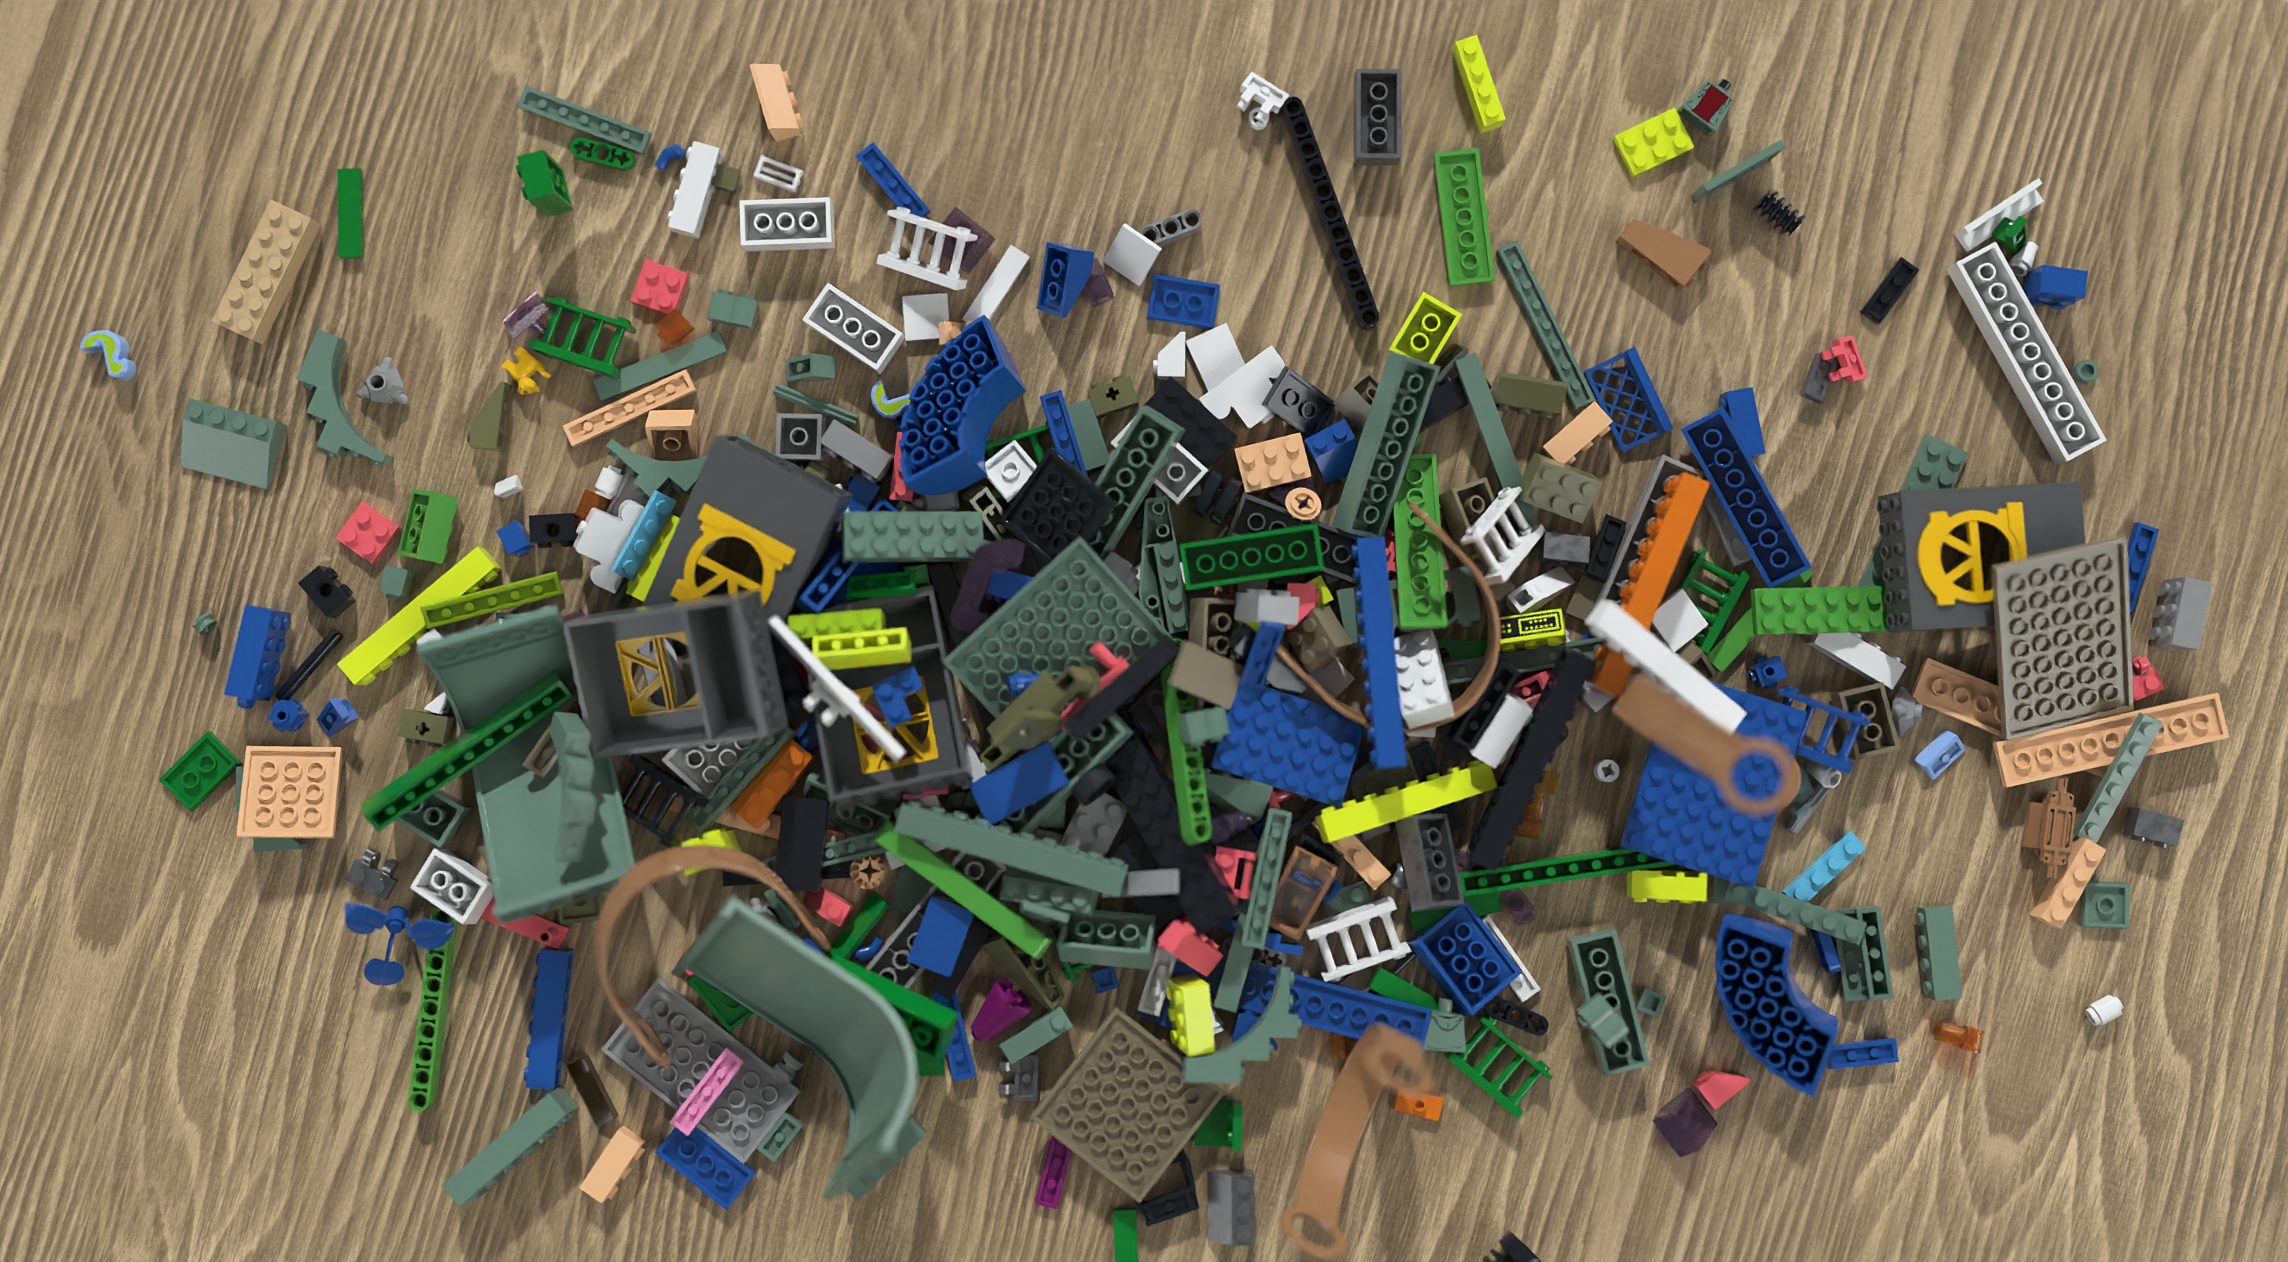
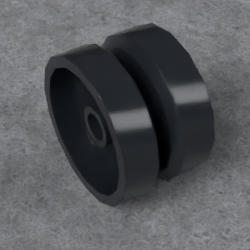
[1192,468,1243,526]

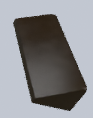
[567,1055,619,1127]

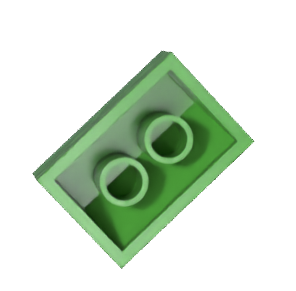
[397,489,458,564]

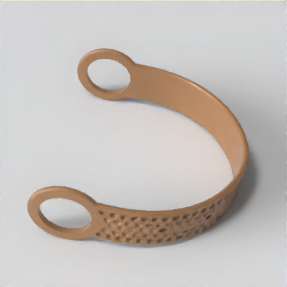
[1276,502,1501,732]
[1612,674,1801,814]
[595,845,831,1068]
[1280,1023,1434,1259]

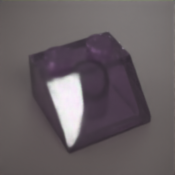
[1652,1087,1718,1158]

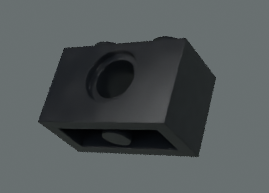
[529,513,581,548]
[298,565,356,619]

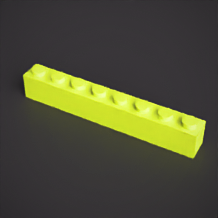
[337,546,501,685]
[1315,759,1498,843]

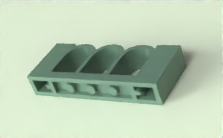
[1334,566,1481,648]

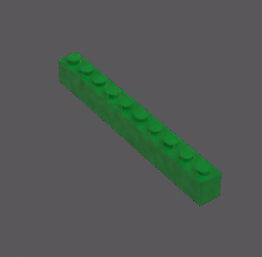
[361,669,573,832]
[1458,847,1676,897]

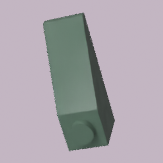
[999,1006,1073,1065]

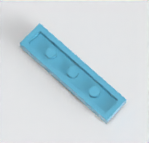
[611,490,677,581]
[1781,831,1866,902]

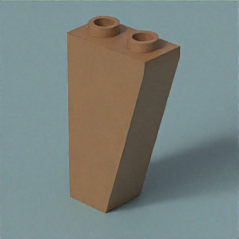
[1615,219,1712,290]

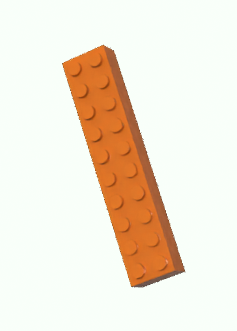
[1585,472,1710,698]

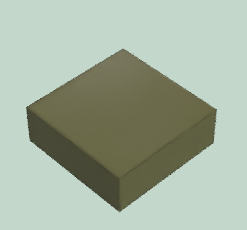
[713,164,742,193]

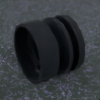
[1482,1231,1542,1262]

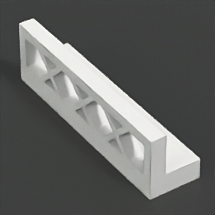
[1954,178,2043,252]

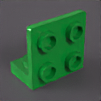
[1195,1100,1243,1152]

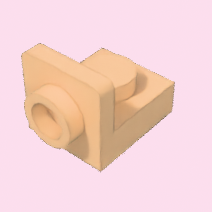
[938,321,973,345]

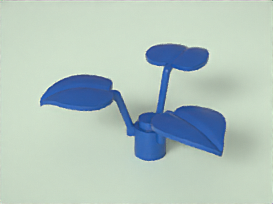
[344,902,455,986]

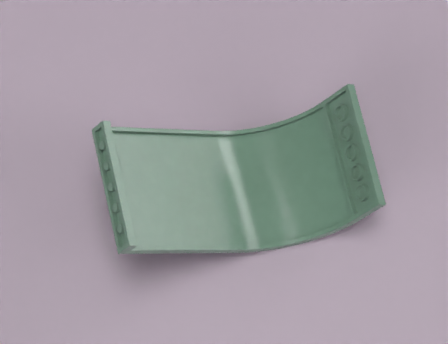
[417,605,636,925]
[671,896,917,1201]

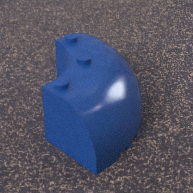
[899,314,1026,495]
[1715,914,1837,1097]

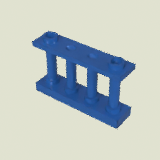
[1778,685,1871,774]

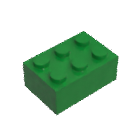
[516,149,573,217]

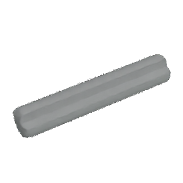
[1786,782,1832,834]

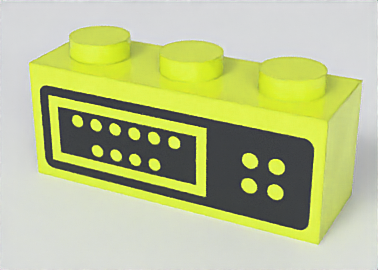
[1499,609,1567,653]

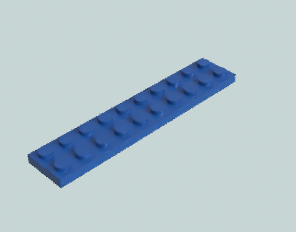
[1202,955,1432,1047]

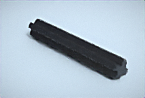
[275,629,343,701]

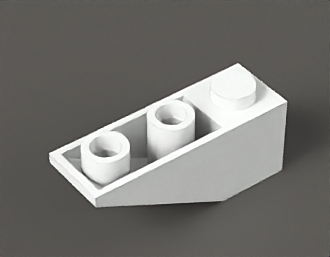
[1506,566,1575,615]

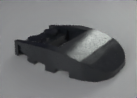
[1134,1148,1200,1227]

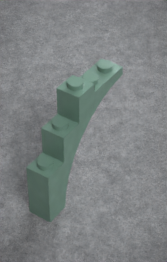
[296,329,394,467]
[606,432,756,499]
[550,712,597,862]
[1182,966,1301,1084]

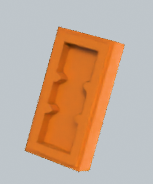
[1393,1091,1444,1121]

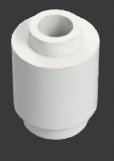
[595,465,624,500]
[2085,995,2123,1026]

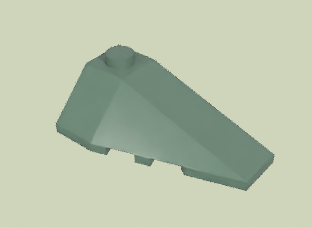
[1187,765,1274,825]

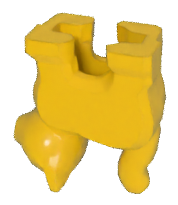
[501,346,551,395]

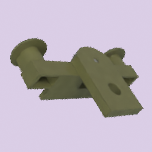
[979,665,1100,771]

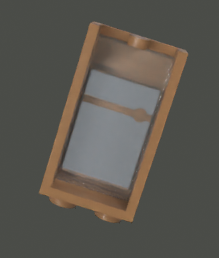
[1268,846,1337,941]

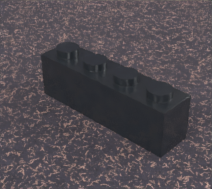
[1418,376,1492,434]
[1225,622,1309,697]
[1448,658,1521,750]

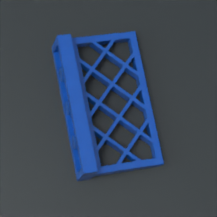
[1584,347,1673,452]

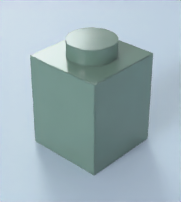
[379,565,416,601]

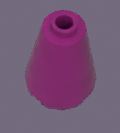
[970,978,1032,1042]

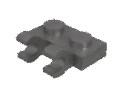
[345,848,400,901]
[998,1054,1038,1101]

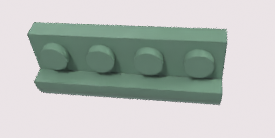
[1831,905,1894,1002]

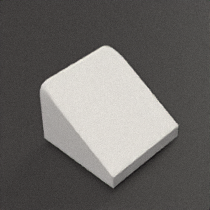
[494,475,523,498]
[424,692,451,715]

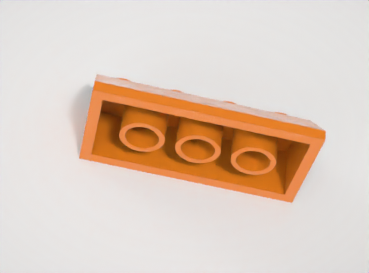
[729,738,817,829]

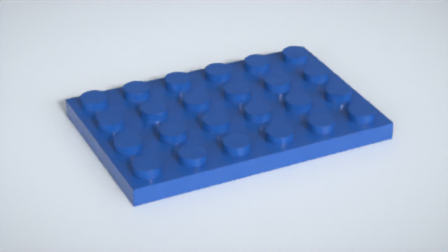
[1210,683,1364,808]

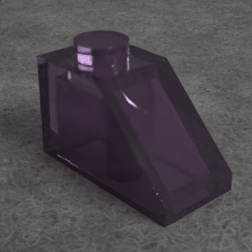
[1084,257,1114,308]

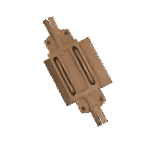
[2022,777,2076,879]

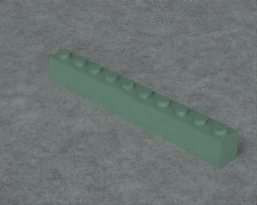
[895,799,1128,897]

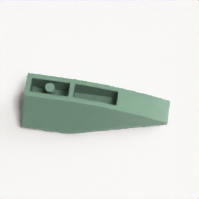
[1139,495,1190,635]

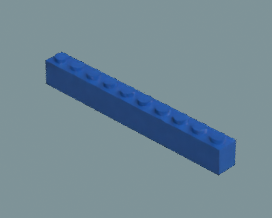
[1351,537,1406,770]

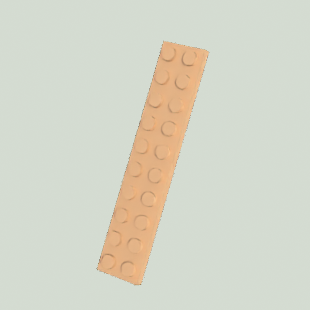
[1911,658,2110,778]
[1993,693,2229,787]

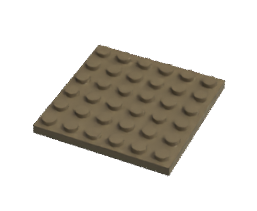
[1030,1006,1225,1203]

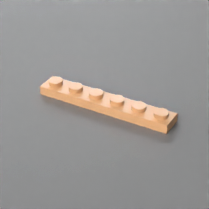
[563,369,697,447]

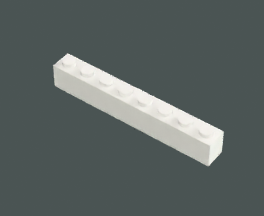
[1585,600,1746,732]

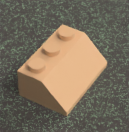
[750,64,803,142]

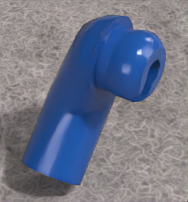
[654,144,686,171]
[852,936,885,962]

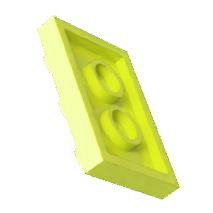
[1613,108,1694,178]

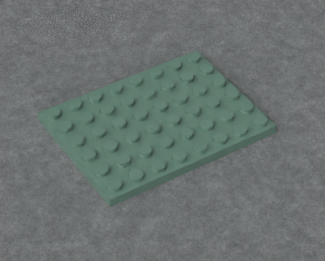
[943,536,1173,752]

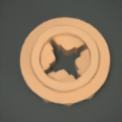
[1284,488,1321,522]
[850,854,886,889]

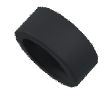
[1071,764,1116,806]

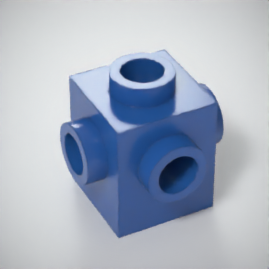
[1747,655,1788,689]
[268,699,310,733]

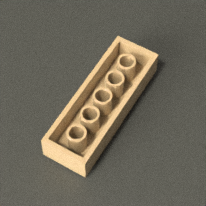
[211,199,322,345]

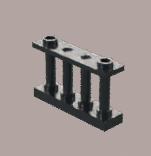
[622,754,710,848]

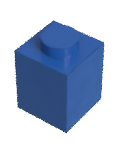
[496,520,535,558]

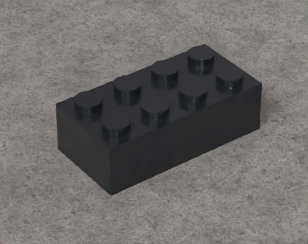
[1143,376,1238,471]

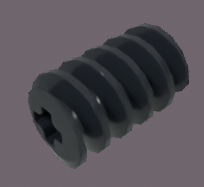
[1753,189,1805,236]

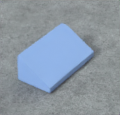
[1914,730,1966,780]

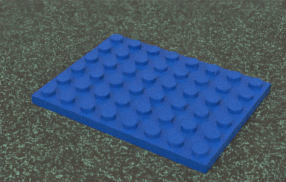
[1619,680,1807,888]

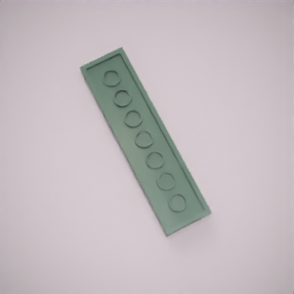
[1857,434,1968,587]

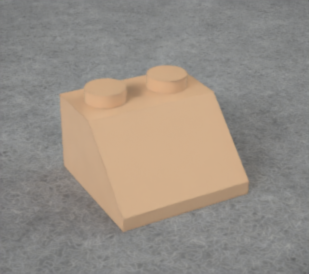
[645,410,698,461]

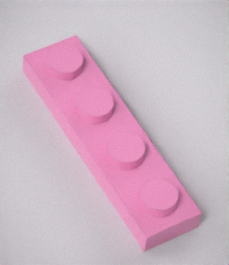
[670,1047,746,1136]

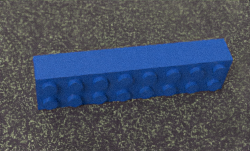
[1681,406,1812,588]

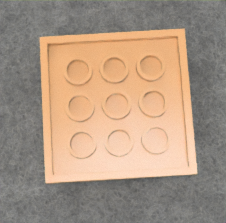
[237,746,343,838]

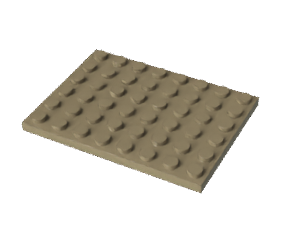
[1992,535,2134,741]

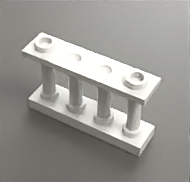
[876,207,978,290]
[1460,487,1545,586]
[1306,896,1411,982]

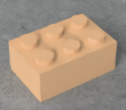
[1233,433,1311,495]

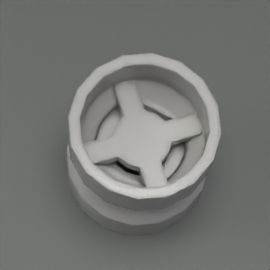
[773,1050,805,1082]

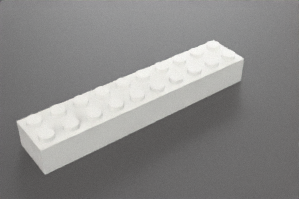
[1946,242,2106,465]

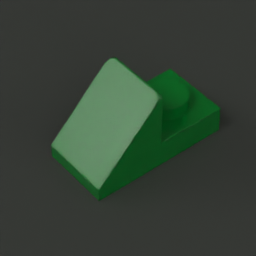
[1992,215,2029,256]

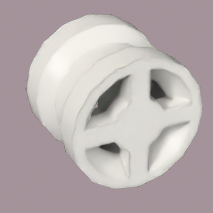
[1593,759,1620,782]

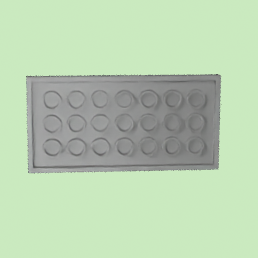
[601,977,802,1164]

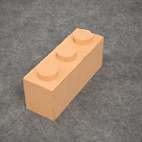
[1541,401,1613,465]
[579,1126,646,1203]

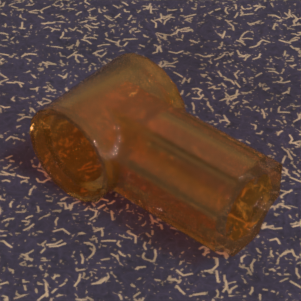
[1515,794,1544,840]
[1934,1021,1985,1054]

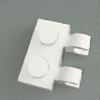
[1236,72,1289,123]
[803,679,860,727]

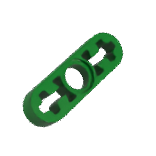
[570,138,636,171]

